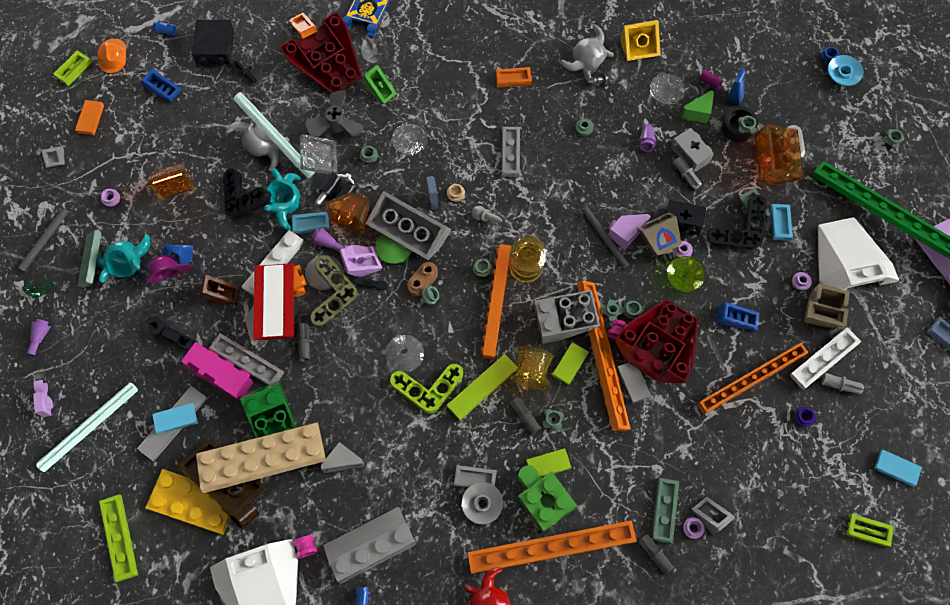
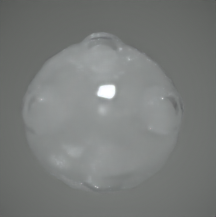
[650,72,685,105]

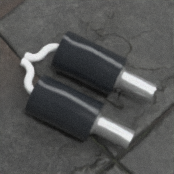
[315,173,358,214]

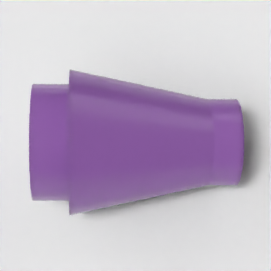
[638,124,656,152]

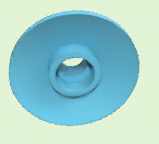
[828,55,864,86]

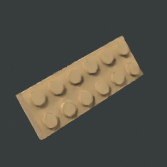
[196,422,326,493]

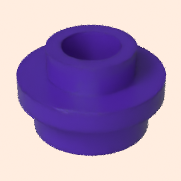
[794,407,815,427]

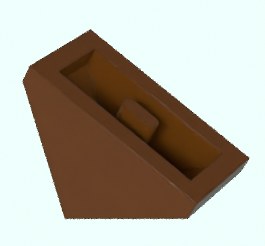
[201,274,239,304]

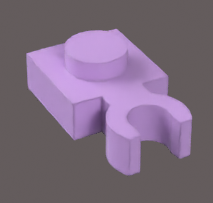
[33,380,53,418]

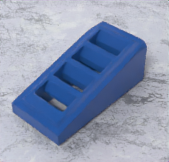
[727,68,745,106]
[141,69,181,103]
[716,302,760,331]

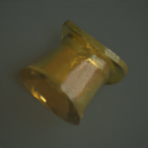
[509,236,546,283]
[510,346,554,391]

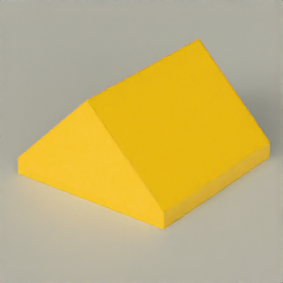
[620,20,661,61]

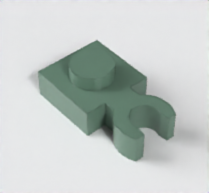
[738,187,770,222]

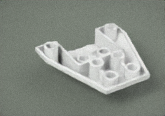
[818,217,899,290]
[210,539,298,605]

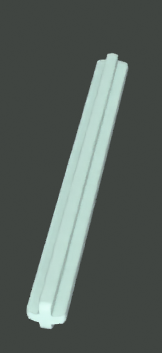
[234,92,315,178]
[36,382,138,472]

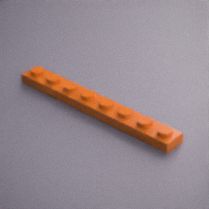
[577,280,631,431]
[467,520,637,575]

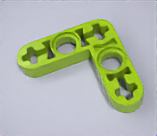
[390,364,463,414]

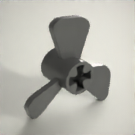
[305,91,364,139]

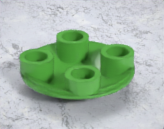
[375,234,412,264]

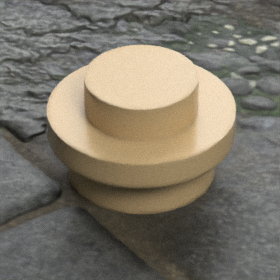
[447,184,465,202]

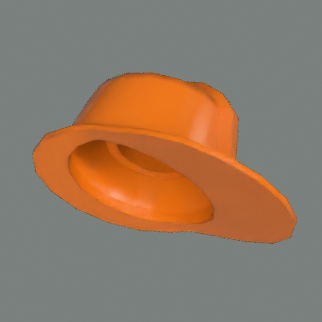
[97,39,126,73]

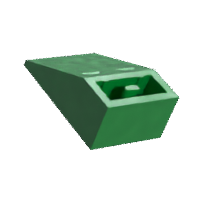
[240,381,297,438]

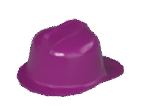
[147,255,192,283]

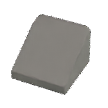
[41,147,65,168]

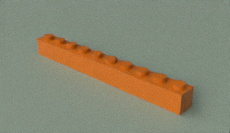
[481,244,511,360]
[697,343,808,415]

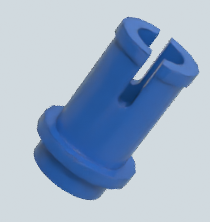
[153,20,176,36]
[354,587,371,605]

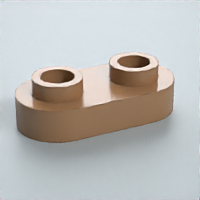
[407,262,438,296]

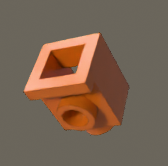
[294,265,307,297]

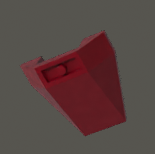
[279,11,363,94]
[615,299,699,384]

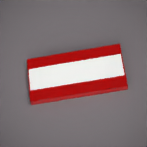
[253,263,294,340]

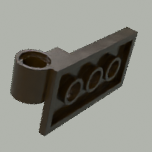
[178,439,266,529]

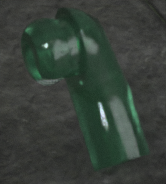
[23,279,54,297]

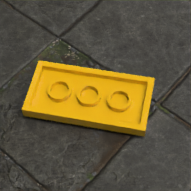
[145,469,236,535]

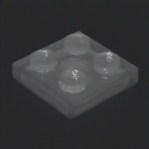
[299,134,337,175]

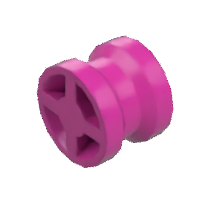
[607,319,627,341]
[293,535,317,559]

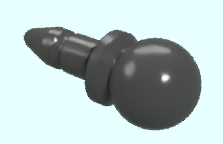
[587,72,616,86]

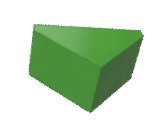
[363,65,397,104]
[680,90,714,123]

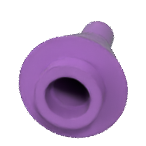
[312,227,345,253]
[27,319,51,355]

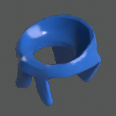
[160,244,194,264]

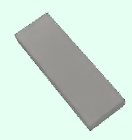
[502,127,520,177]

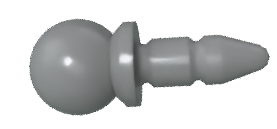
[472,206,502,223]

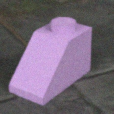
[608,214,651,250]

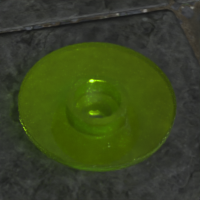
[667,256,705,292]

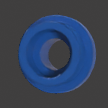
[821,47,839,63]

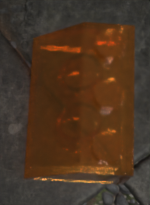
[754,124,804,185]

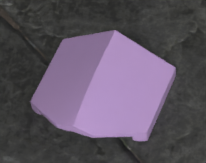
[340,245,382,277]

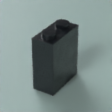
[192,20,234,65]

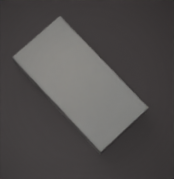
[617,363,651,404]
[454,465,497,488]

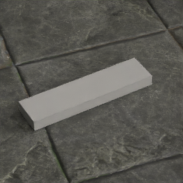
[208,333,284,385]
[137,386,208,462]

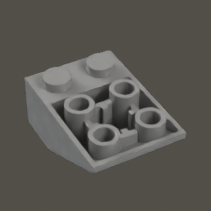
[534,290,600,344]

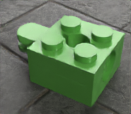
[518,465,577,533]

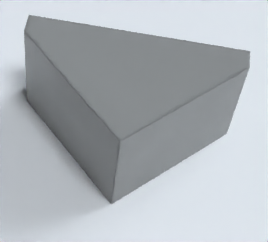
[321,442,364,473]
[692,497,735,535]

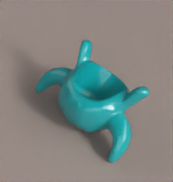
[264,168,301,231]
[96,234,150,283]

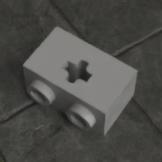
[671,128,714,173]

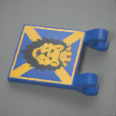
[342,0,389,37]

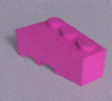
[181,342,253,402]

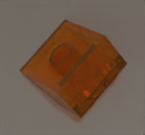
[147,162,195,200]
[325,192,372,233]

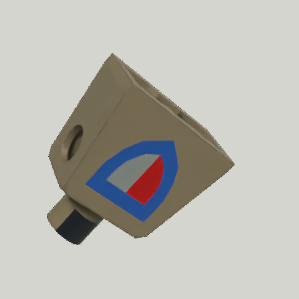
[637,212,681,261]

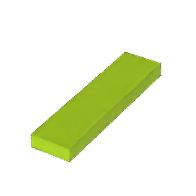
[447,354,518,421]
[99,495,138,582]

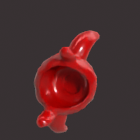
[465,567,511,605]

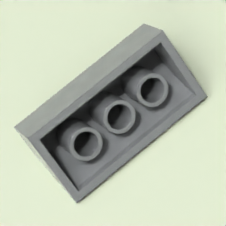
[365,191,451,260]
[323,507,417,584]

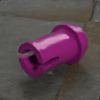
[699,69,723,89]

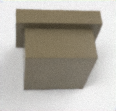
[804,284,850,330]

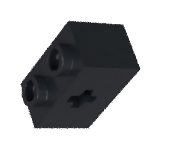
[665,200,706,235]

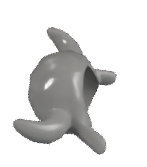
[561,24,614,81]
[226,119,289,172]

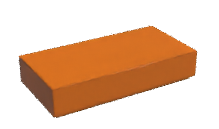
[289,13,317,39]
[496,67,532,88]
[75,100,104,136]

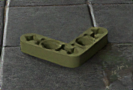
[310,255,357,327]

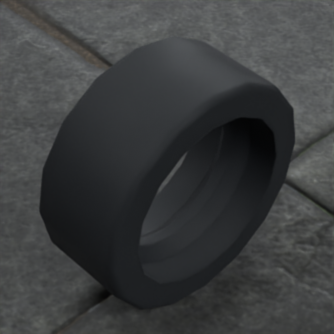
[721,106,758,142]

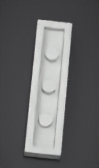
[241,230,305,296]
[789,327,861,390]

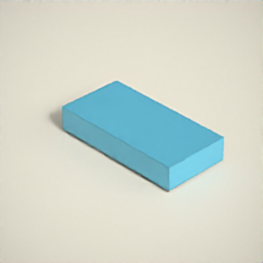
[770,204,793,241]
[292,212,330,234]
[153,403,198,435]
[874,450,922,487]

